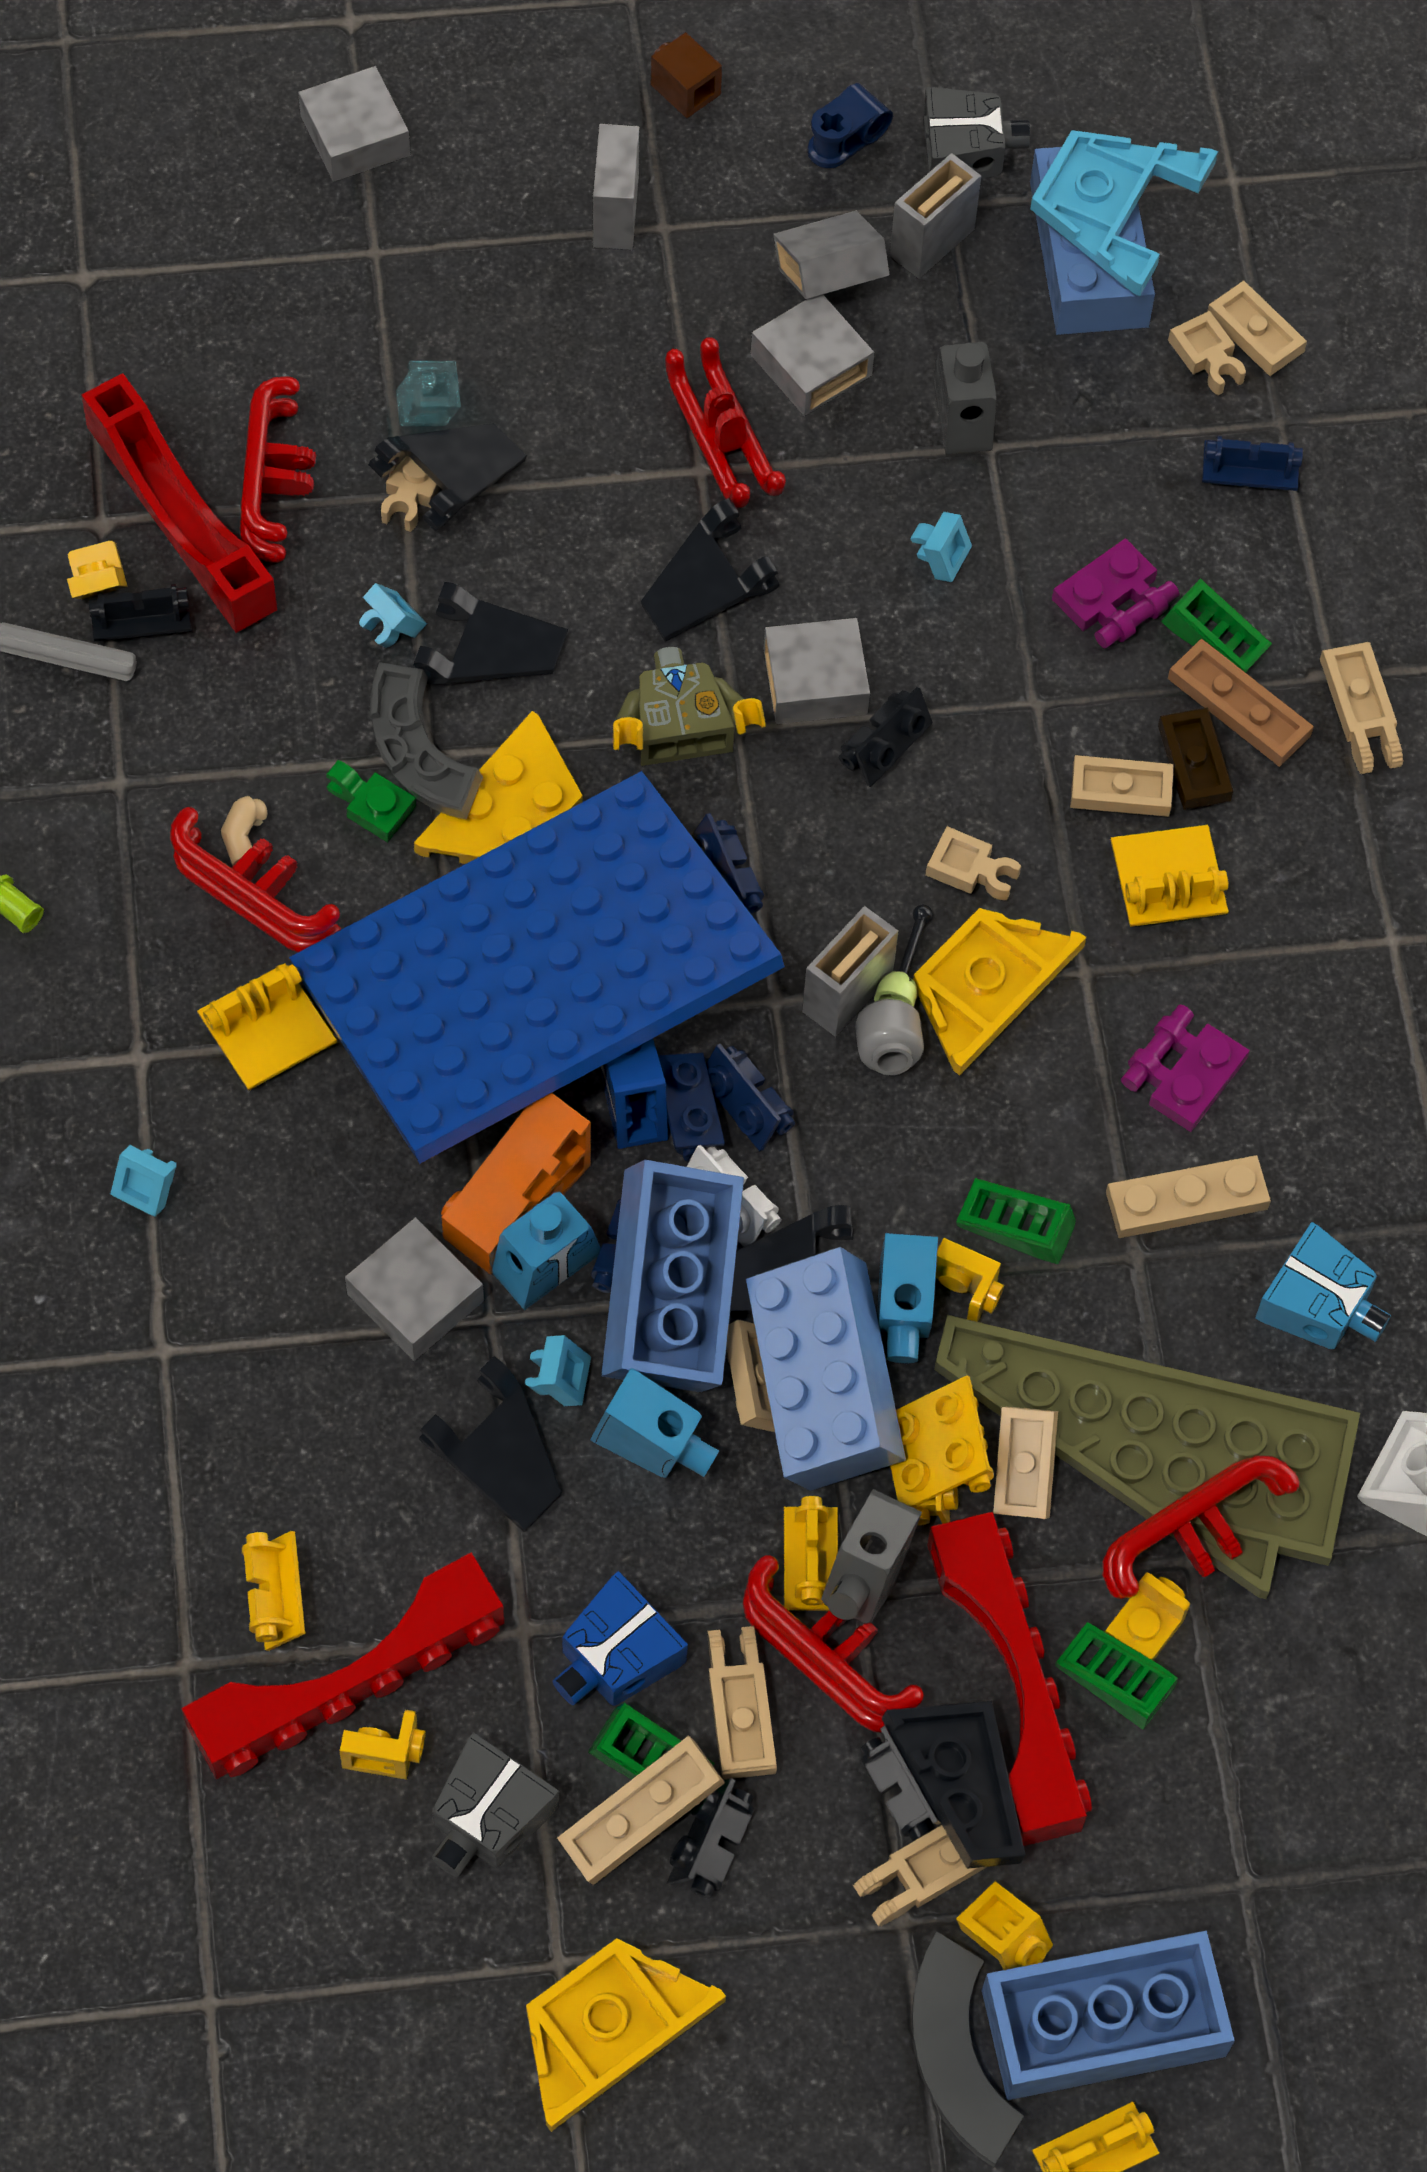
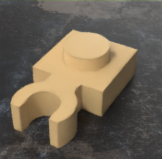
[1168,311,1246,395]
[381,456,440,532]
[926,826,1021,900]

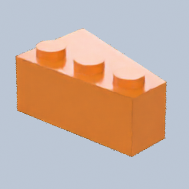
[441,1093,591,1275]

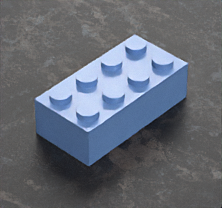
[1030,147,1155,335]
[601,1160,744,1392]
[746,1247,906,1491]
[982,1931,1235,2100]

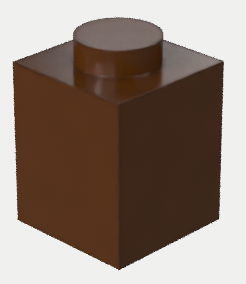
[651,32,722,118]

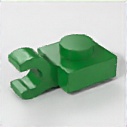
[326,760,416,843]

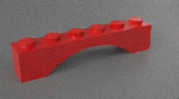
[81,373,277,633]
[927,1511,1092,1846]
[181,1552,504,1780]

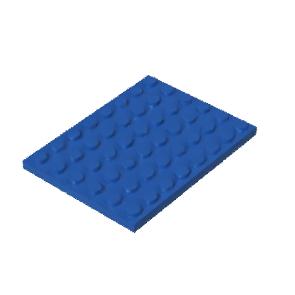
[289,771,785,1164]

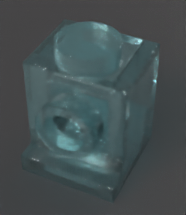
[396,361,461,426]

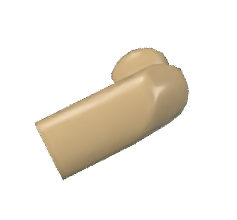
[221,796,267,866]

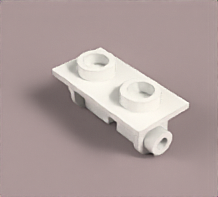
[687,1145,782,1247]

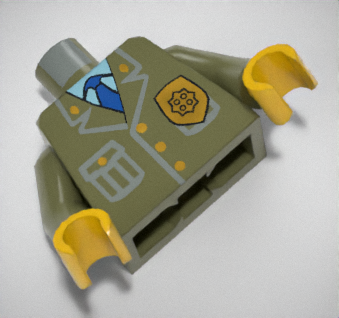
[613,647,766,766]

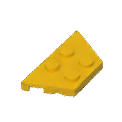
[414,711,582,864]
[913,908,1086,1076]
[526,1938,726,2132]

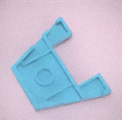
[1030,130,1218,296]

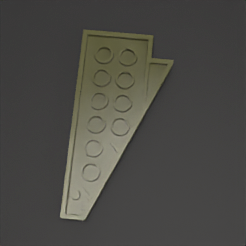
[934,1315,1360,1599]

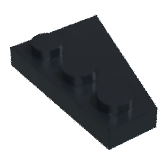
[882,1701,1025,1869]

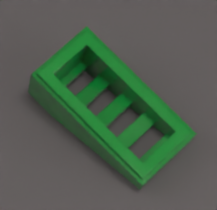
[1161,578,1272,673]
[956,1178,1076,1265]
[1055,1622,1178,1730]
[588,1703,715,1780]

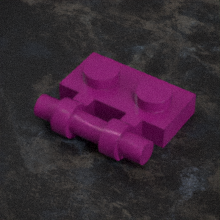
[1052,538,1180,648]
[1121,1004,1250,1132]

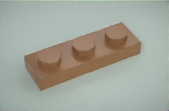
[1168,638,1314,767]

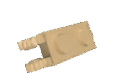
[1320,642,1403,774]
[708,1626,777,1780]
[853,1825,987,1926]

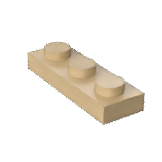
[1106,1155,1271,1238]
[557,1736,725,1885]

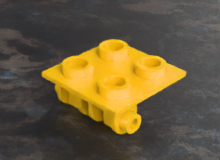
[1111,825,1229,927]
[197,963,337,1091]
[890,1375,994,1508]

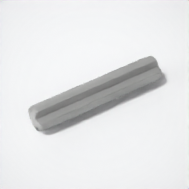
[0,622,137,681]

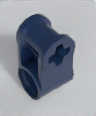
[807,83,893,168]

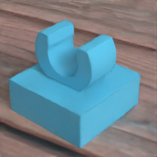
[910,512,972,582]
[359,583,427,648]
[110,1145,176,1217]
[525,1335,591,1406]

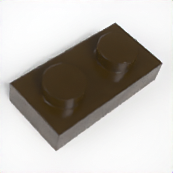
[1158,707,1234,810]

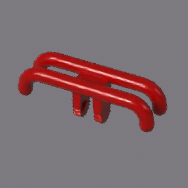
[665,337,786,508]
[240,376,316,563]
[170,807,341,953]
[1103,1455,1300,1599]
[742,1555,924,1733]

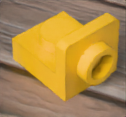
[67,541,128,600]
[936,1238,1004,1322]
[1105,1572,1190,1661]
[340,1710,425,1780]
[956,1881,1053,1970]

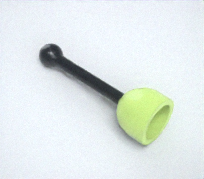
[874,904,933,1007]

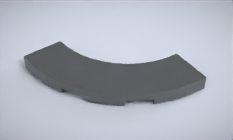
[370,662,483,820]
[912,1931,1024,2168]

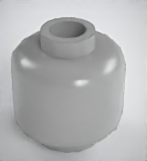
[855,999,924,1075]

